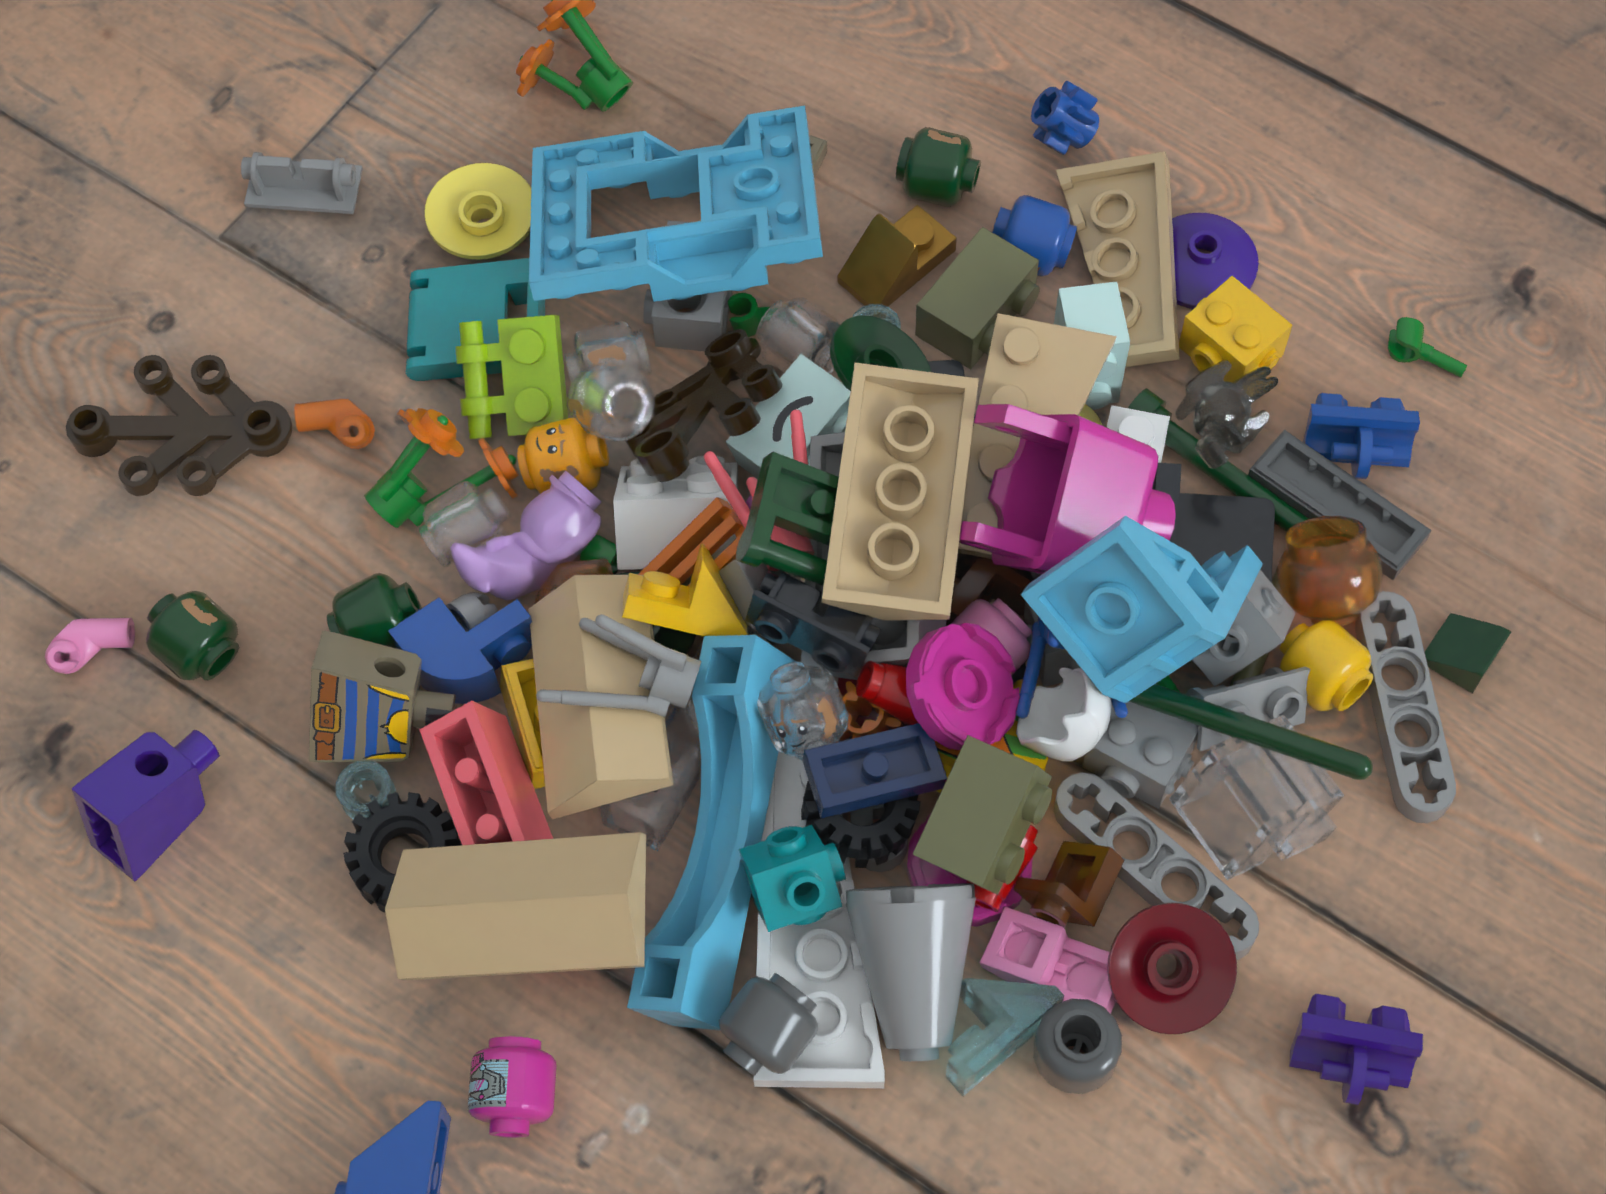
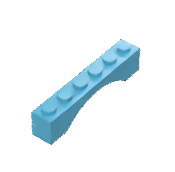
[627,635,796,1030]

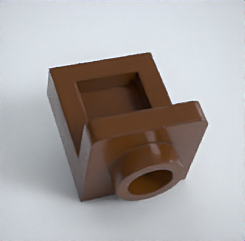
[946,557,1031,626]
[1013,841,1124,927]

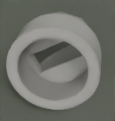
[446,592,498,632]

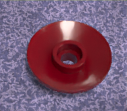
[1107,903,1237,1034]

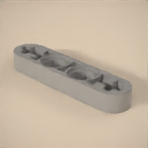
[1355,591,1456,823]
[1054,772,1259,960]

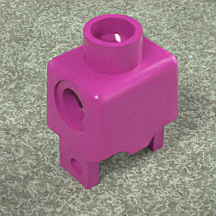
[959,404,1176,574]

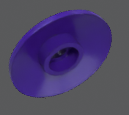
[1172,213,1259,309]

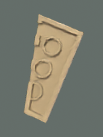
[1056,151,1180,367]
[958,313,1117,559]

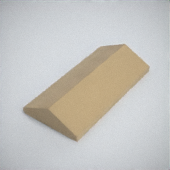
[822,363,979,621]
[529,575,673,820]
[385,832,646,980]

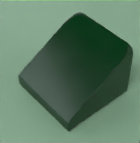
[1424,613,1511,694]

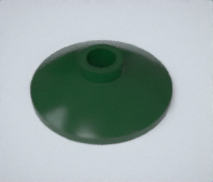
[830,315,932,391]

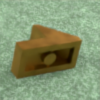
[837,204,957,316]

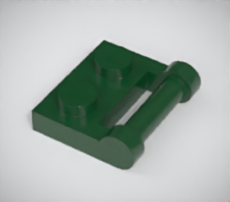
[736,452,839,586]

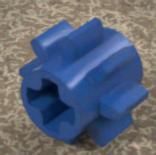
[1031,81,1099,155]

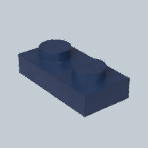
[802,723,947,818]

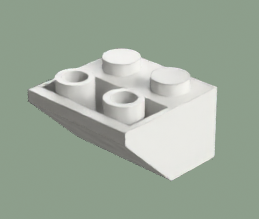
[613,456,738,570]

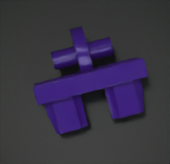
[1289,994,1423,1105]

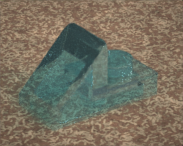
[946,978,1064,1096]

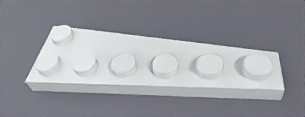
[754,713,885,1089]

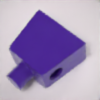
[72,730,220,882]

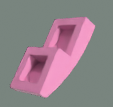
[980,907,1116,1014]

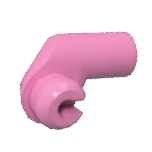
[45,618,135,674]

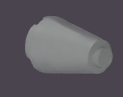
[846,883,976,1061]

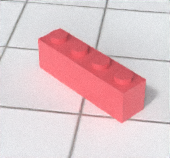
[419,701,553,845]

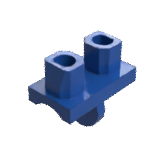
[1303,393,1420,479]

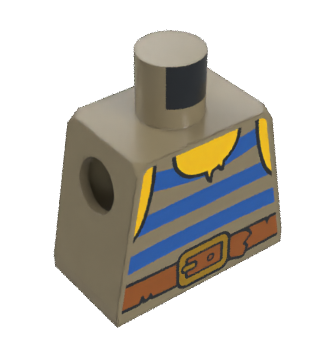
[309,631,455,763]

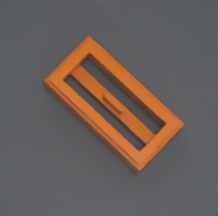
[638,497,745,586]

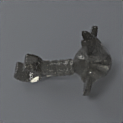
[1175,360,1278,469]

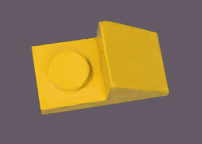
[622,544,748,636]

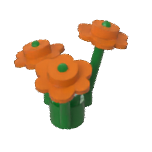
[516,0,633,112]
[364,408,520,528]

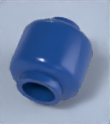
[992,195,1077,276]

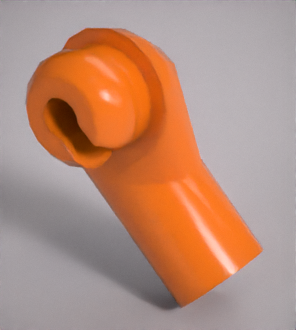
[294,399,375,449]

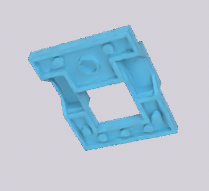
[529,106,823,302]

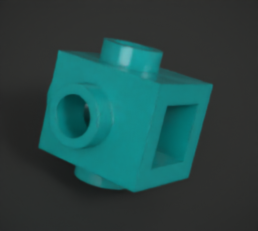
[738,825,846,932]

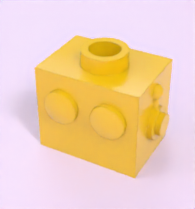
[1179,276,1293,396]

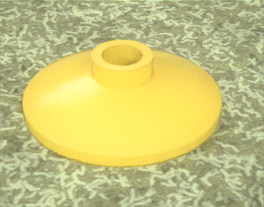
[424,163,531,260]

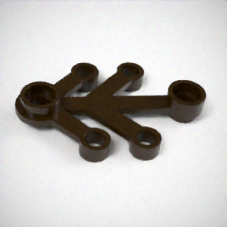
[625,329,783,482]
[66,355,292,496]

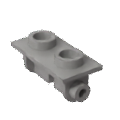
[241,152,363,214]
[1186,667,1310,751]

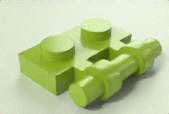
[455,315,568,439]

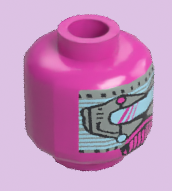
[468,1036,557,1138]

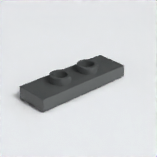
[1248,430,1432,580]

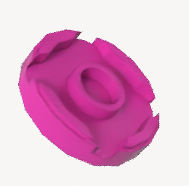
[906,623,1020,750]

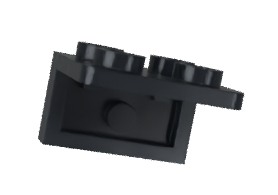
[1152,463,1275,583]

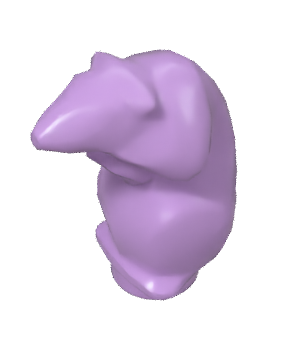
[450,470,601,601]

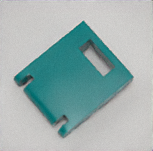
[406,258,545,381]

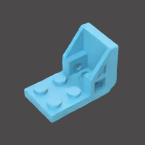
[1021,516,1263,703]

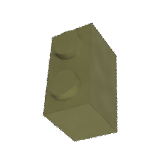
[915,227,1040,370]
[913,735,1052,894]

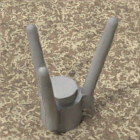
[536,614,701,717]

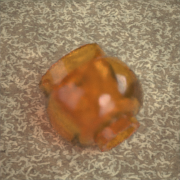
[1277,516,1383,626]

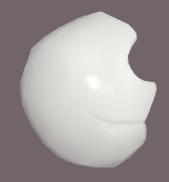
[1016,667,1112,761]

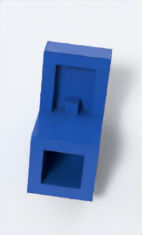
[388,597,532,704]

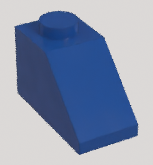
[334,1101,451,1194]

